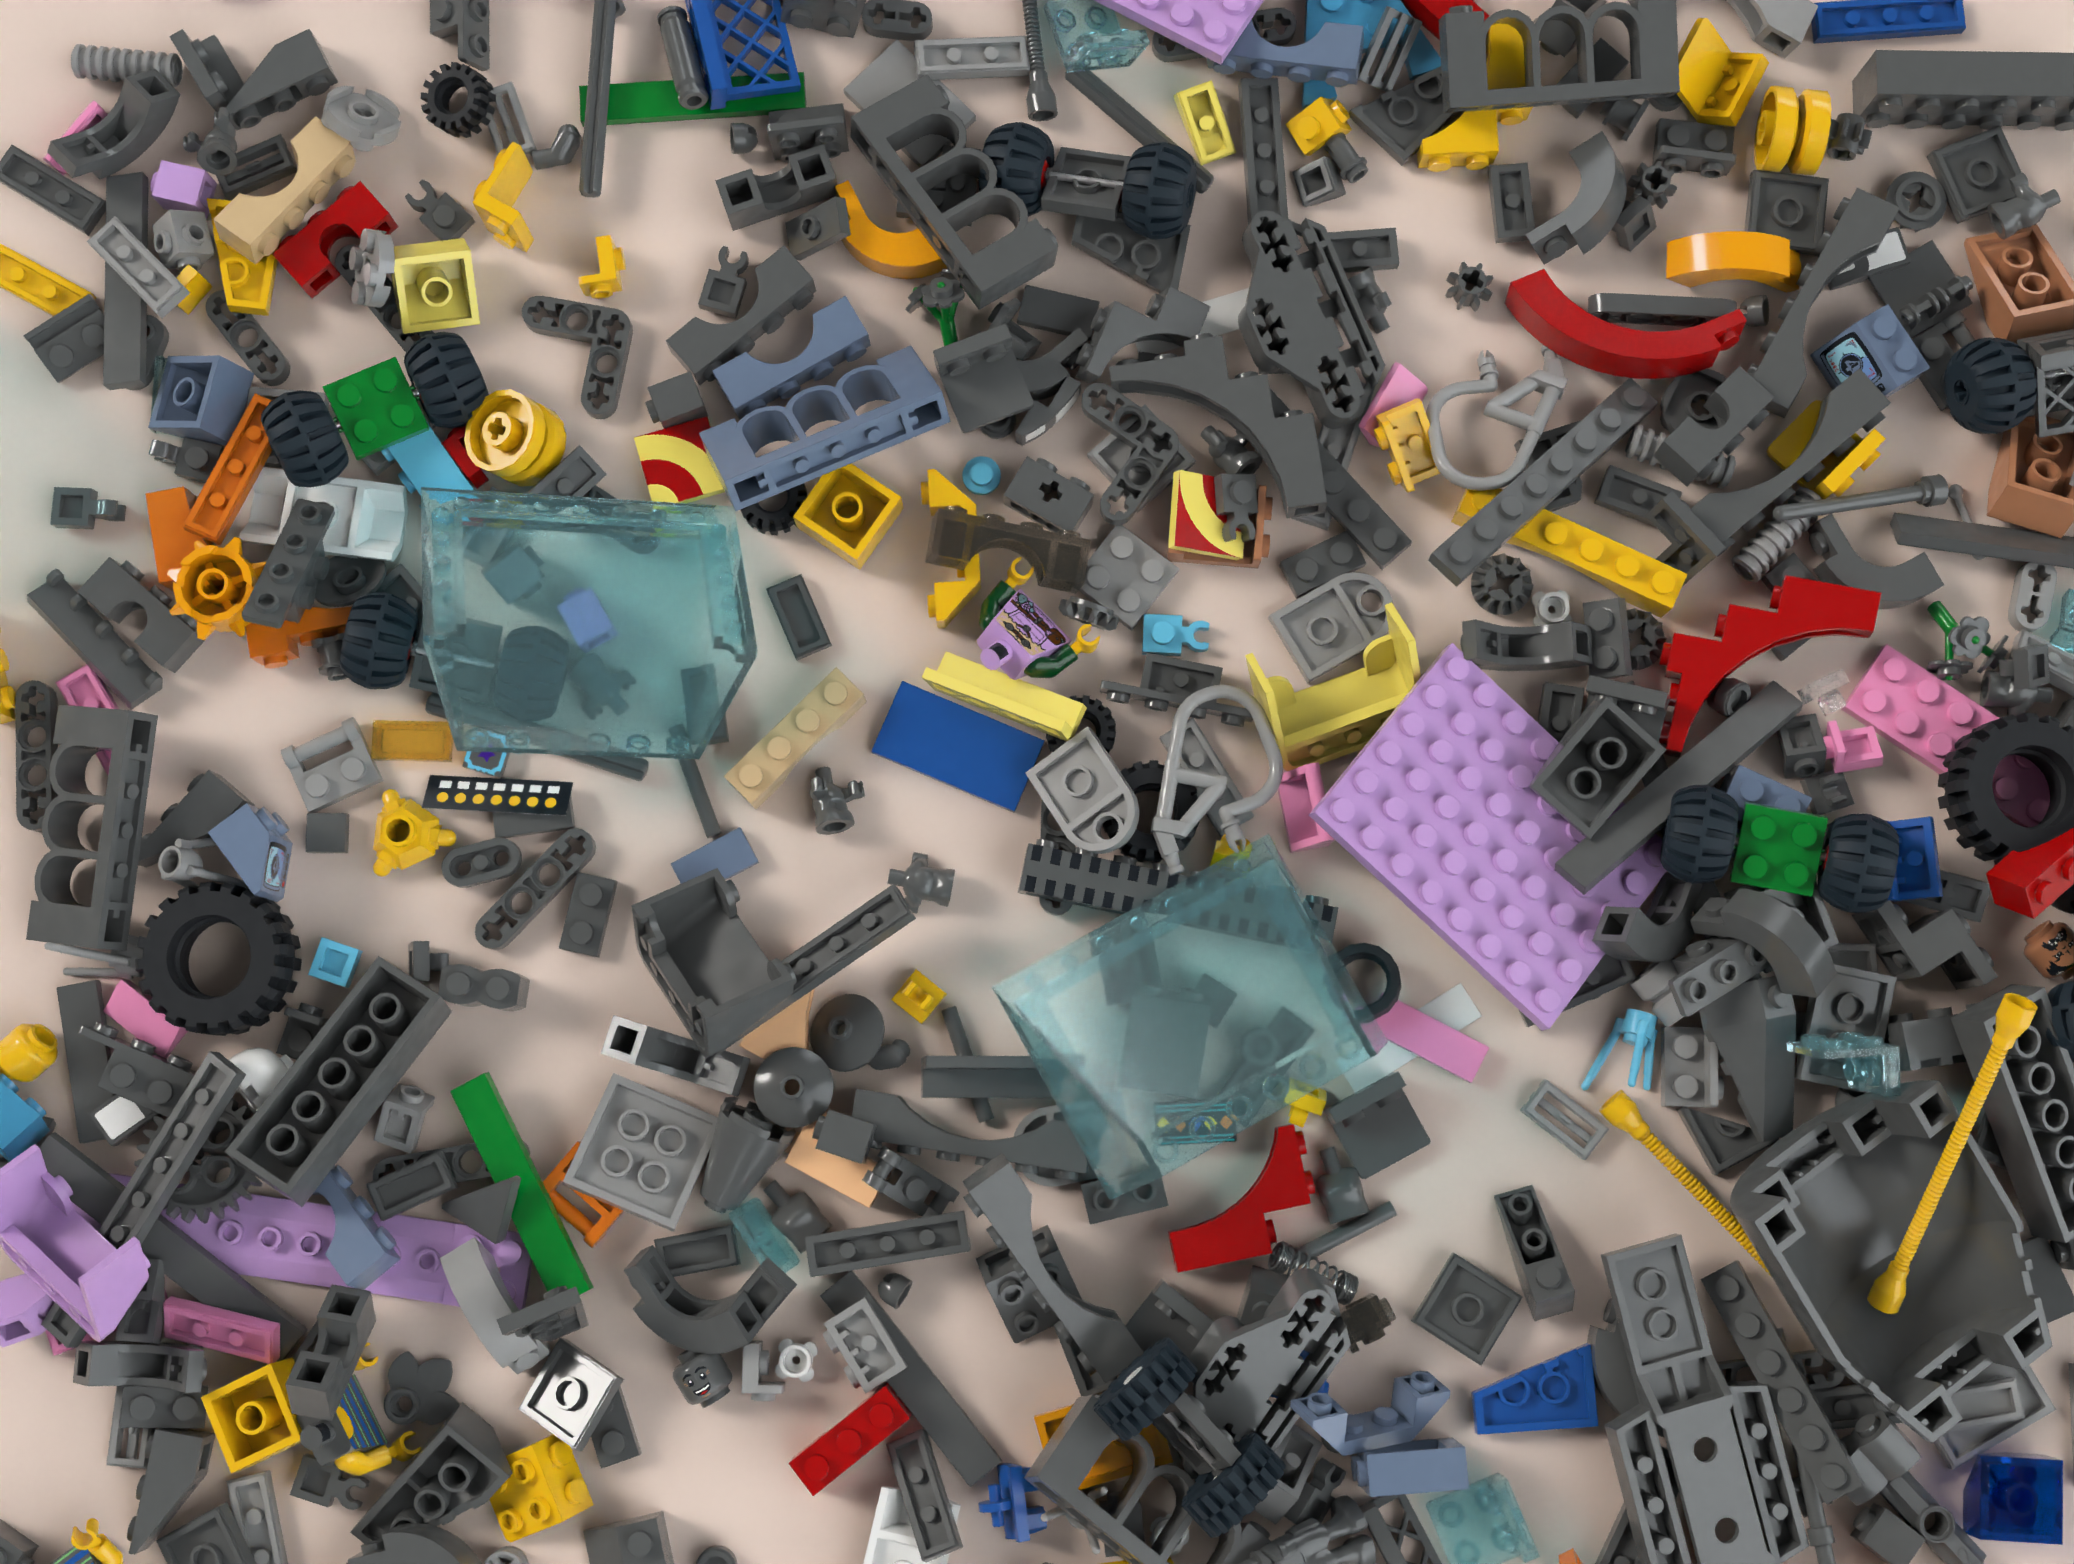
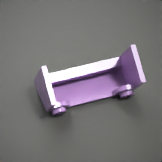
[0,1144,151,1342]

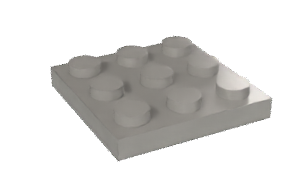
[563,1073,718,1232]

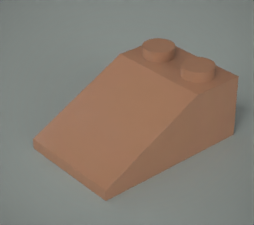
[1964,224,2074,344]
[1987,416,2074,538]

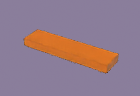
[182,393,272,546]

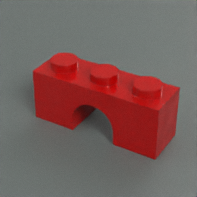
[273,181,399,299]
[788,1382,912,1496]

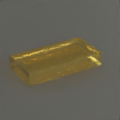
[371,720,454,762]

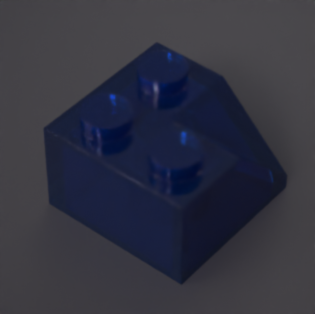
[1963,1452,2063,1545]

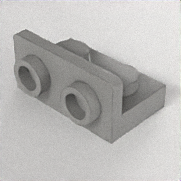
[1661,1026,1724,1108]
[823,1297,908,1393]

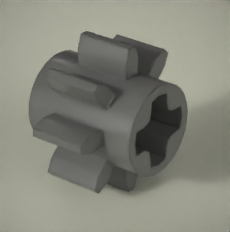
[1827,113,1872,161]
[1627,161,1677,209]
[1445,262,1494,311]

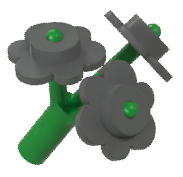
[905,269,965,346]
[1927,601,2009,681]

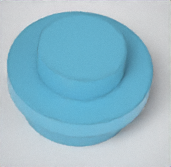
[962,456,1001,495]

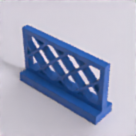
[685,0,801,110]

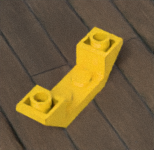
[921,469,981,628]

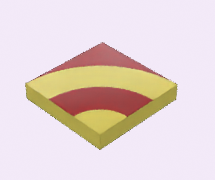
[634,417,725,512]
[1168,470,1244,561]

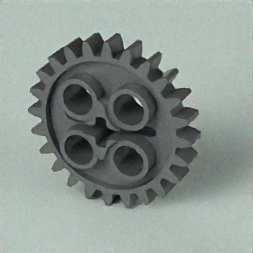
[134,1098,263,1224]

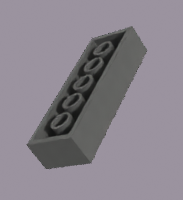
[1852,50,2074,131]
[225,956,452,1207]
[1951,984,2074,1243]

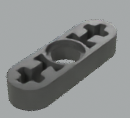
[206,290,290,386]

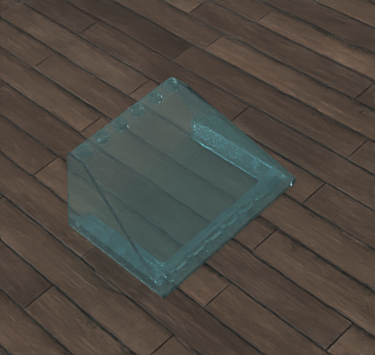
[420,487,758,759]
[992,834,1388,1200]

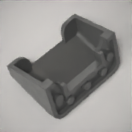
[632,868,797,1058]

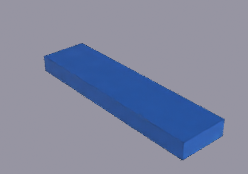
[1811,0,1966,44]

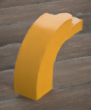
[835,180,947,279]
[1666,231,1802,293]

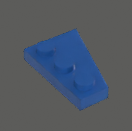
[1471,1343,1598,1435]

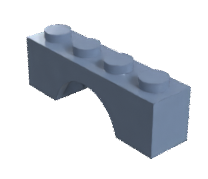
[1206,19,1364,87]
[712,296,871,420]
[312,1165,401,1290]

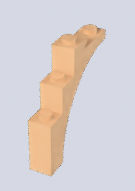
[739,988,890,1208]

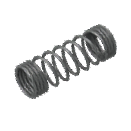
[1268,1241,1359,1305]

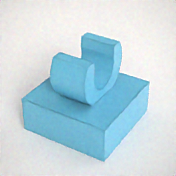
[308,937,363,988]

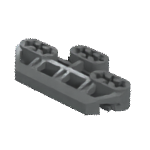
[1238,210,1385,429]
[1178,1268,1351,1480]

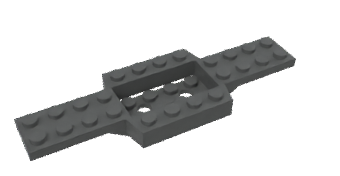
[1601,1233,1810,1564]

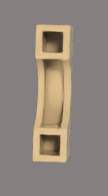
[213,116,356,265]
[724,667,867,809]

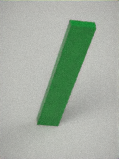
[579,72,806,127]
[450,1072,594,1295]

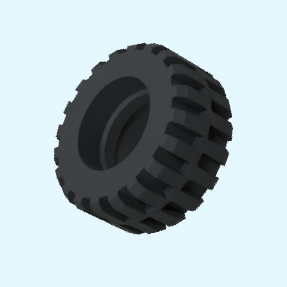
[1938,713,2074,865]
[135,882,302,1036]

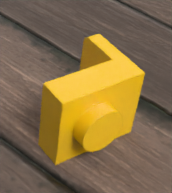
[1285,96,1352,156]
[578,235,626,299]

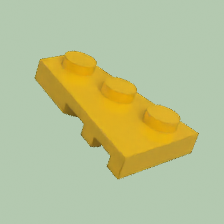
[207,198,282,316]

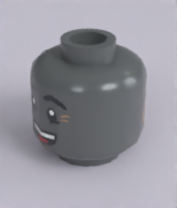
[673,1350,732,1408]

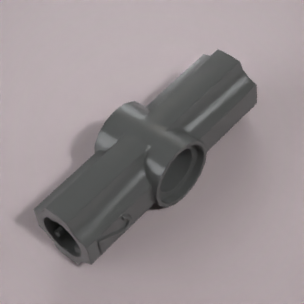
[1879,1471,1987,1564]

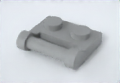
[281,717,384,813]

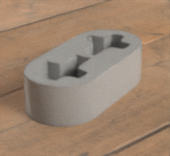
[2008,562,2057,632]

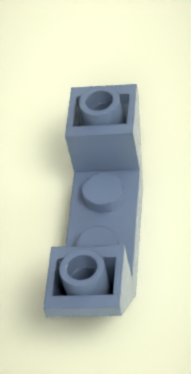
[1290,1371,1450,1456]

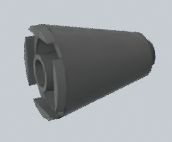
[700,1097,796,1213]

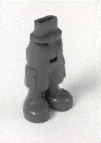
[1238,1495,1376,1564]

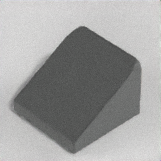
[1292,156,1346,207]

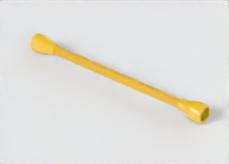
[1867,993,2038,1314]
[1599,1090,1771,1276]

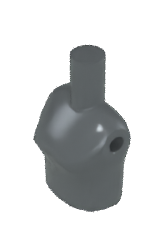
[1315,1146,1370,1225]
[764,1180,832,1254]

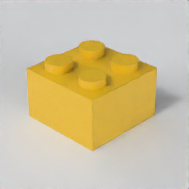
[793,464,904,570]
[201,1357,302,1473]

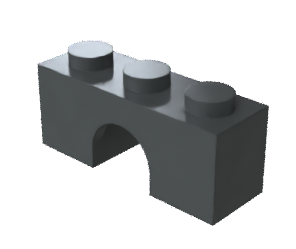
[715,144,838,231]
[1653,366,1774,487]
[77,557,206,673]
[285,1284,376,1421]

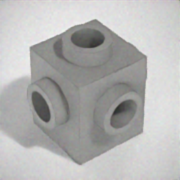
[152,209,214,272]

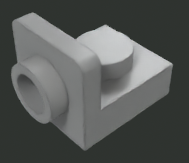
[374,1084,435,1154]
[742,1340,785,1401]

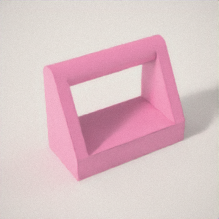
[1278,762,1335,853]

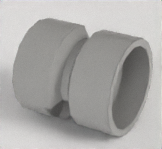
[1629,958,1684,1027]

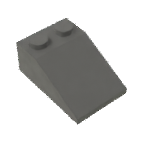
[1528,697,1666,839]

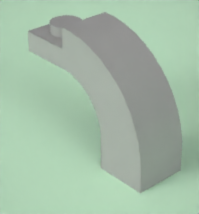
[440,1237,551,1375]

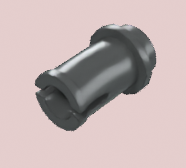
[1324,133,1368,183]

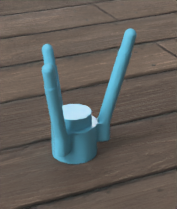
[1581,1009,1658,1091]

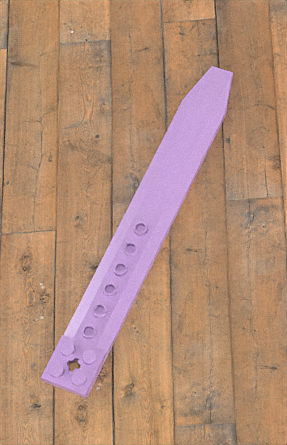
[71,1173,533,1310]

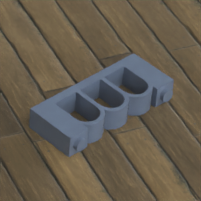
[699,346,951,511]

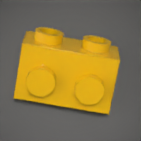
[1374,398,1440,493]

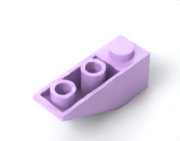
[0,1273,54,1348]

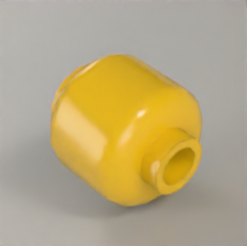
[0,1023,58,1082]

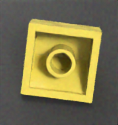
[391,238,480,334]

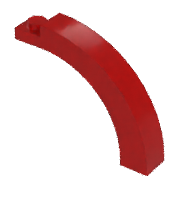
[1505,269,1747,379]

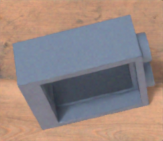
[1351,1437,1469,1497]

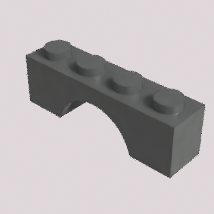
[666,246,816,385]

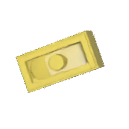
[1173,80,1236,165]

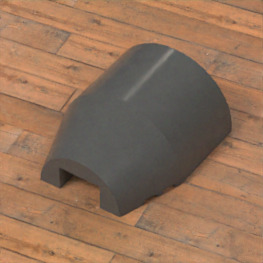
[1730,1080,2053,1443]

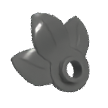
[384,1351,460,1425]

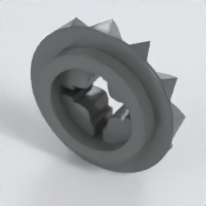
[1885,171,1947,233]
[1471,553,1534,615]
[1059,596,1120,631]
[1626,608,1667,670]

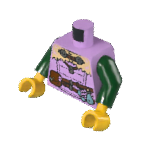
[977,557,1100,680]

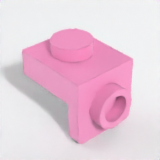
[1823,720,1884,773]

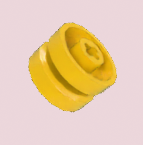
[1754,86,1832,175]
[464,389,567,487]

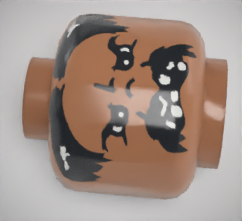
[2024,920,2074,980]

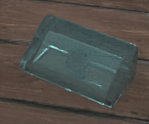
[729,1198,800,1273]

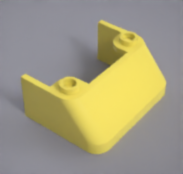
[1245,602,1421,771]

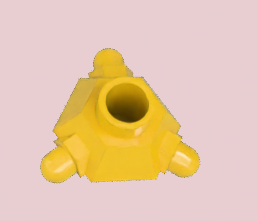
[373,789,457,877]

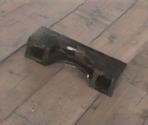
[925,506,1091,594]

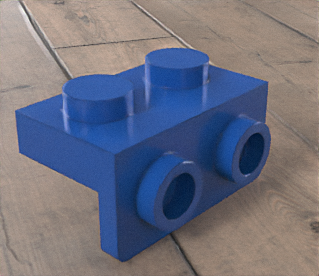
[1885,816,1943,902]

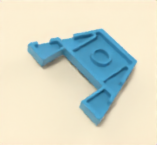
[1301,0,1441,110]

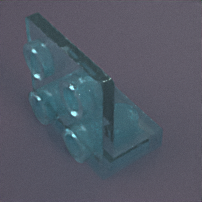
[1044,0,1150,73]
[1787,1032,1901,1096]
[1426,1472,1540,1564]

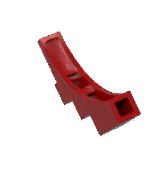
[1659,575,1882,758]

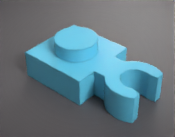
[1142,614,1209,656]

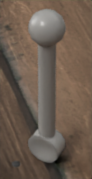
[1948,484,1985,560]

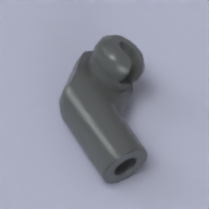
[532,124,581,170]
[867,1039,910,1070]

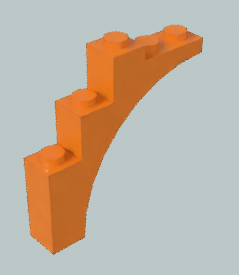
[145,486,352,668]

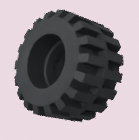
[1103,760,1200,863]

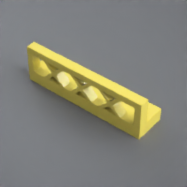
[921,651,1087,741]

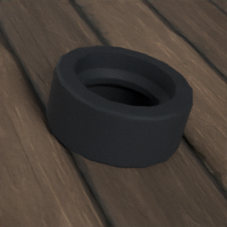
[1325,943,1401,1021]

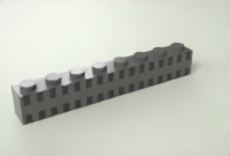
[1018,839,1338,957]

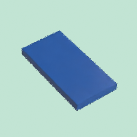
[871,681,1045,813]

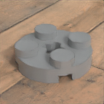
[321,86,401,152]
[349,228,395,308]

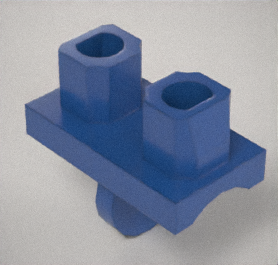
[978,1463,1047,1543]

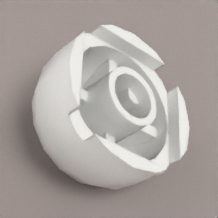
[229,1047,294,1114]

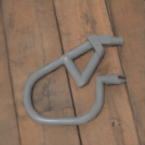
[1426,345,1568,491]
[1150,685,1283,876]

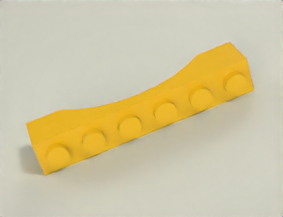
[1451,488,1688,618]

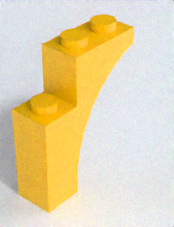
[1417,23,1533,172]

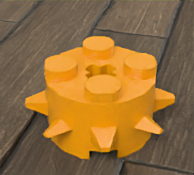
[167,537,266,641]

